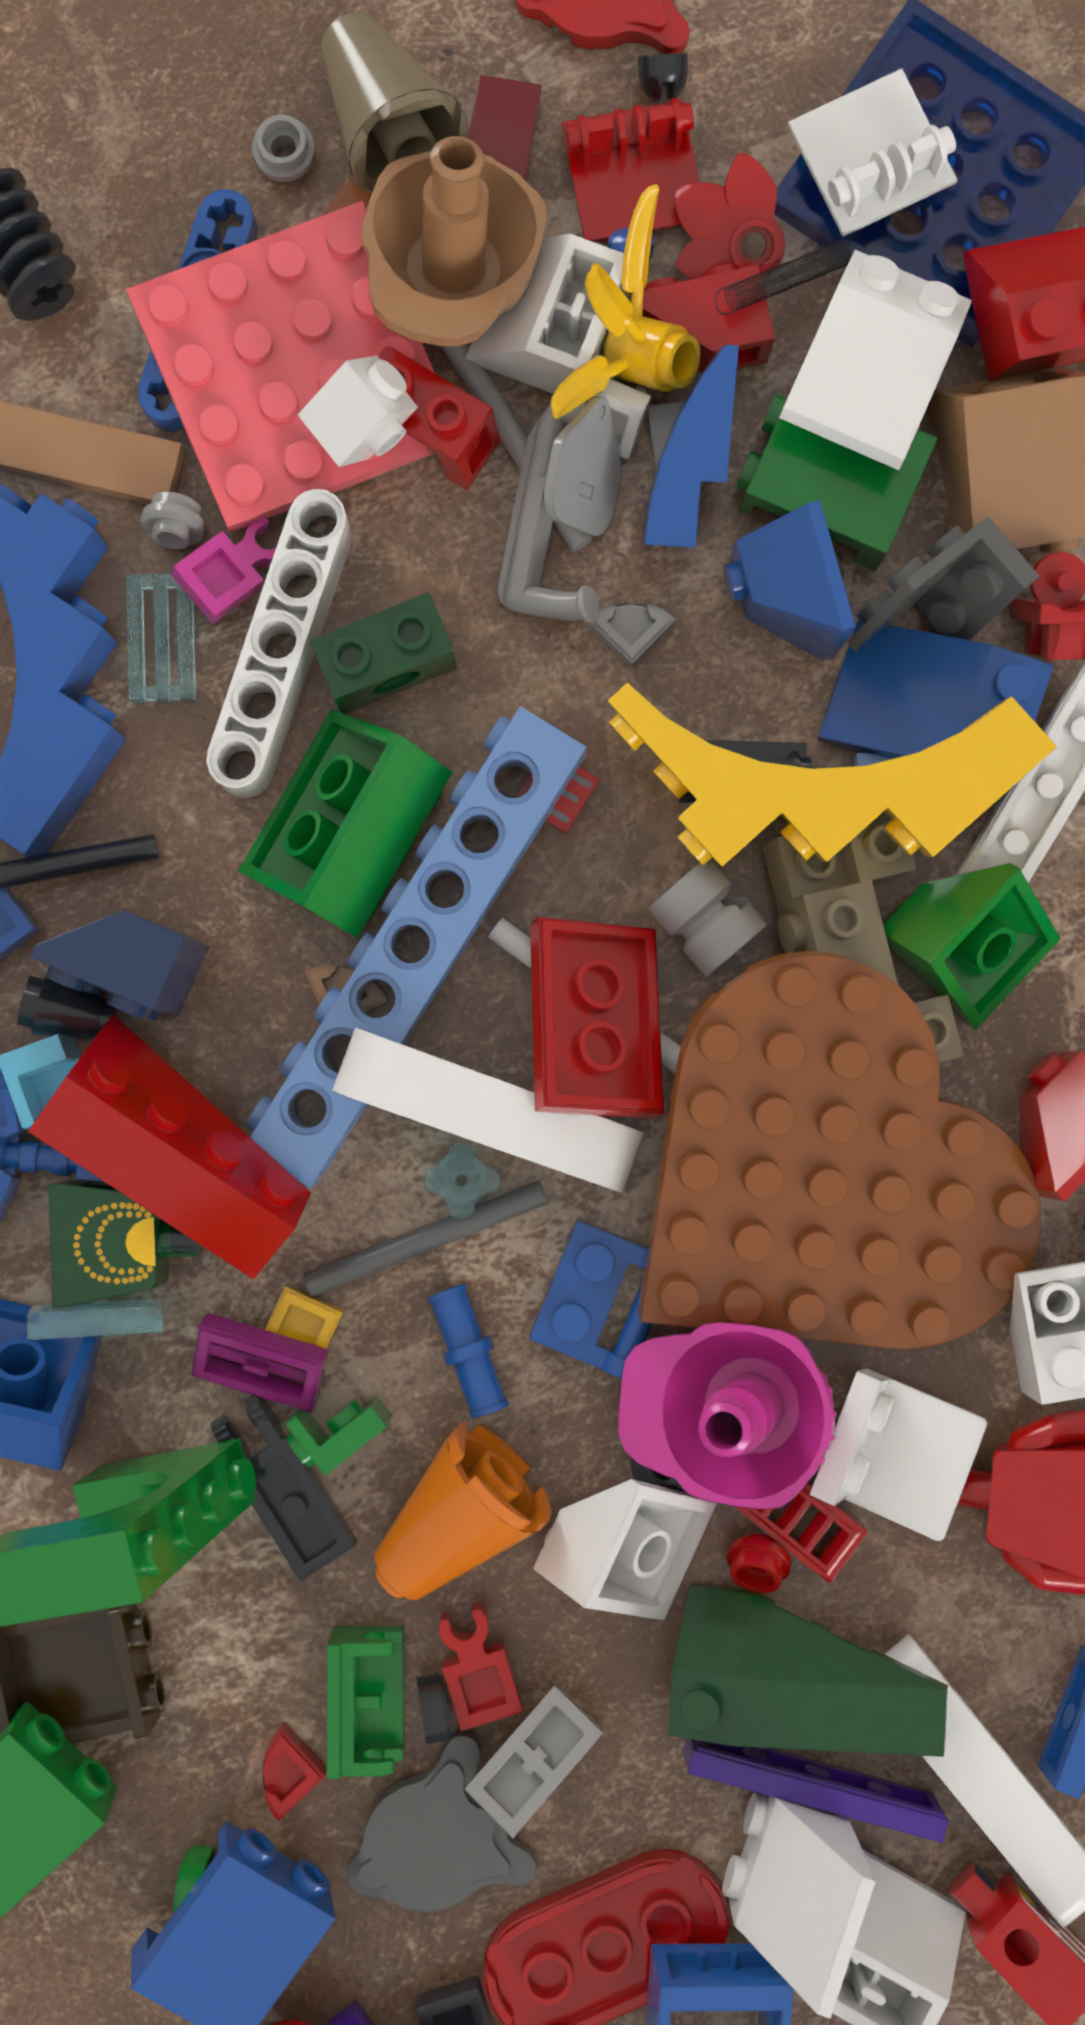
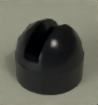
[638,53,688,102]

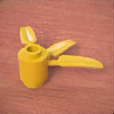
[551,184,700,419]

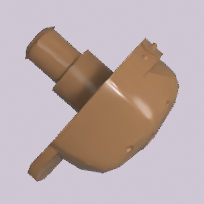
[362,136,547,347]

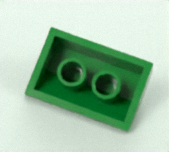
[238,709,452,938]

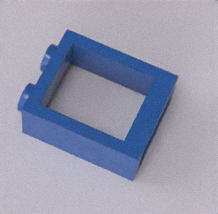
[646,1944,793,2025]

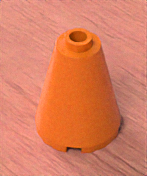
[374,1422,552,1600]

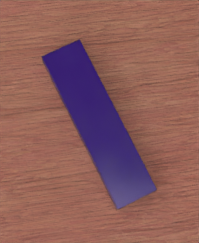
[683,1739,949,1843]

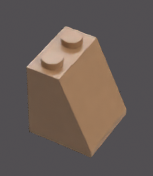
[929,368,1085,553]

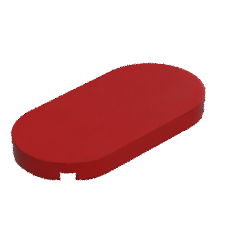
[483,1849,730,2025]

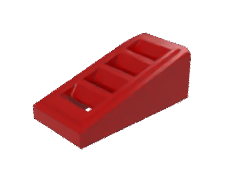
[733,1481,867,1583]

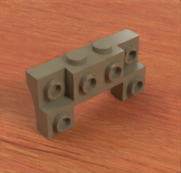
[762,812,964,1063]

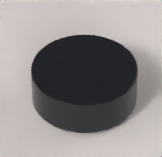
[416,1672,451,1744]

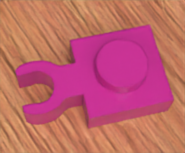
[171,518,277,624]

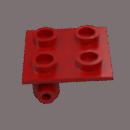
[562,98,700,243]

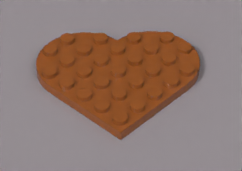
[638,951,1041,1349]

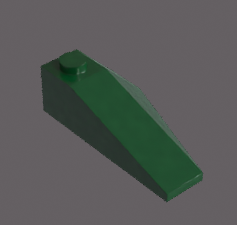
[668,1583,948,1757]

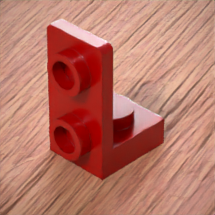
[378,346,501,490]

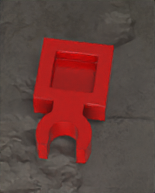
[439,1602,523,1731]

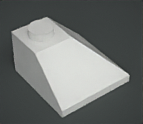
[533,1479,717,1620]

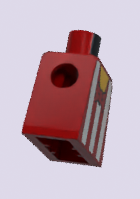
[949,1863,1085,2025]

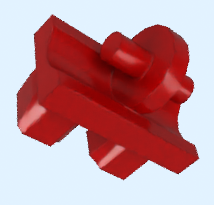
[1010,552,1085,660]

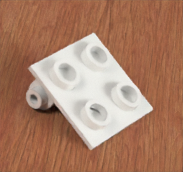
[787,68,958,237]

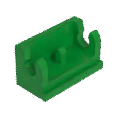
[327,1626,404,1779]

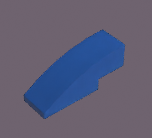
[642,345,739,548]

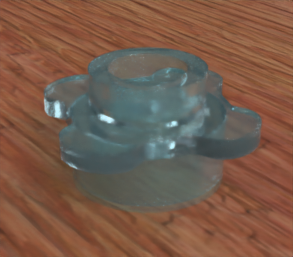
[424,1143,500,1219]

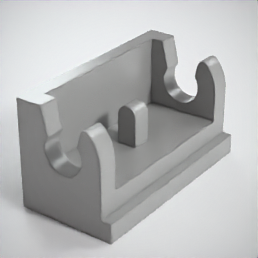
[465,1685,604,1838]

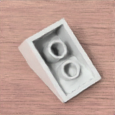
[779,250,972,470]
[722,1793,876,2019]

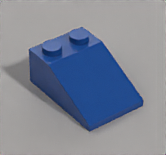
[817,619,1054,790]

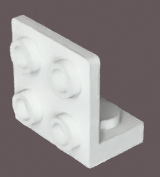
[810,1368,988,1541]

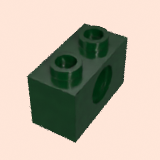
[309,592,457,714]

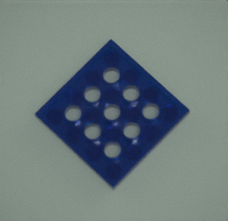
[774,0,1085,348]

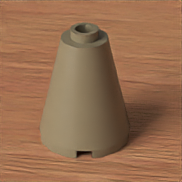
[321,12,469,192]

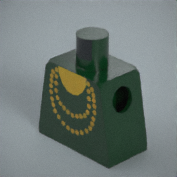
[48,1181,203,1309]

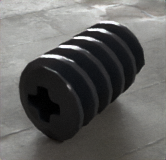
[0,167,76,321]

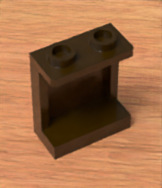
[0,1604,166,1743]

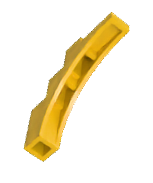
[608,683,1057,867]

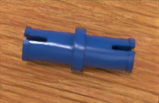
[427,1283,509,1419]

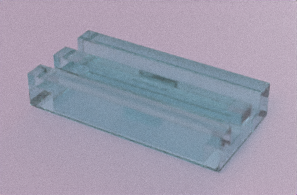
[126,574,196,704]
[27,1299,163,1340]

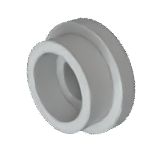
[252,114,315,182]
[140,492,205,549]

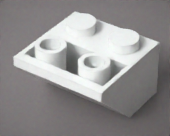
[466,234,627,394]
[1010,1261,1085,1405]
[833,1849,966,2025]

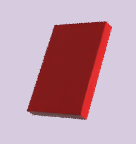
[530,917,664,1119]

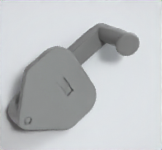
[498,396,622,624]

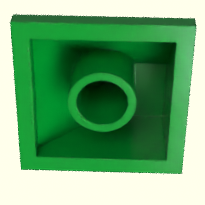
[883,863,1061,1030]

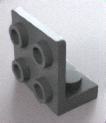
[847,517,1039,652]

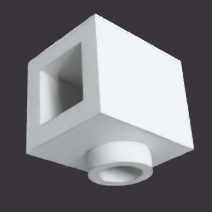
[298,355,418,467]

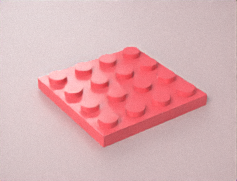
[126,201,436,534]

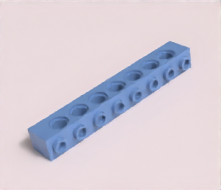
[245,706,586,1188]

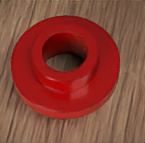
[726,1533,792,1593]

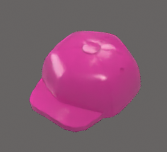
[618,1322,837,1509]

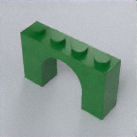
[0,1438,256,1627]

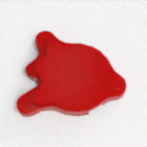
[514,0,690,54]

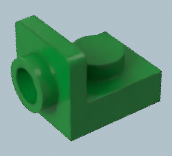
[286,1396,392,1475]

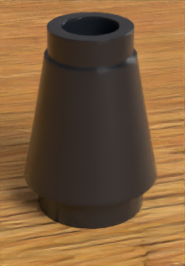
[17,975,117,1038]

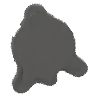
[347,1731,536,1913]

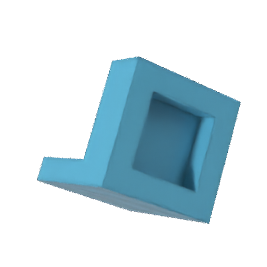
[0,1034,81,1129]

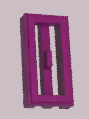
[191,1312,329,1413]

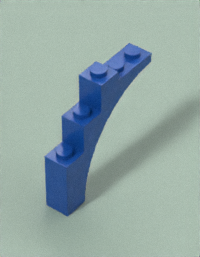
[0,484,126,857]

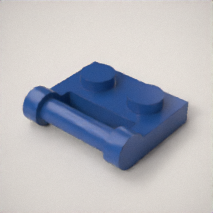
[529,1219,652,1379]

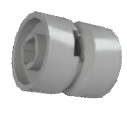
[648,858,768,977]

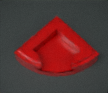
[263,1722,327,1822]

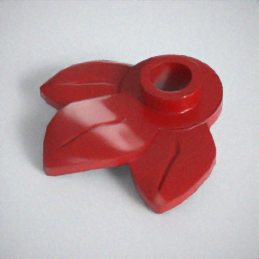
[675,153,786,279]

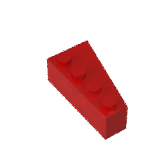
[28,1014,311,1280]

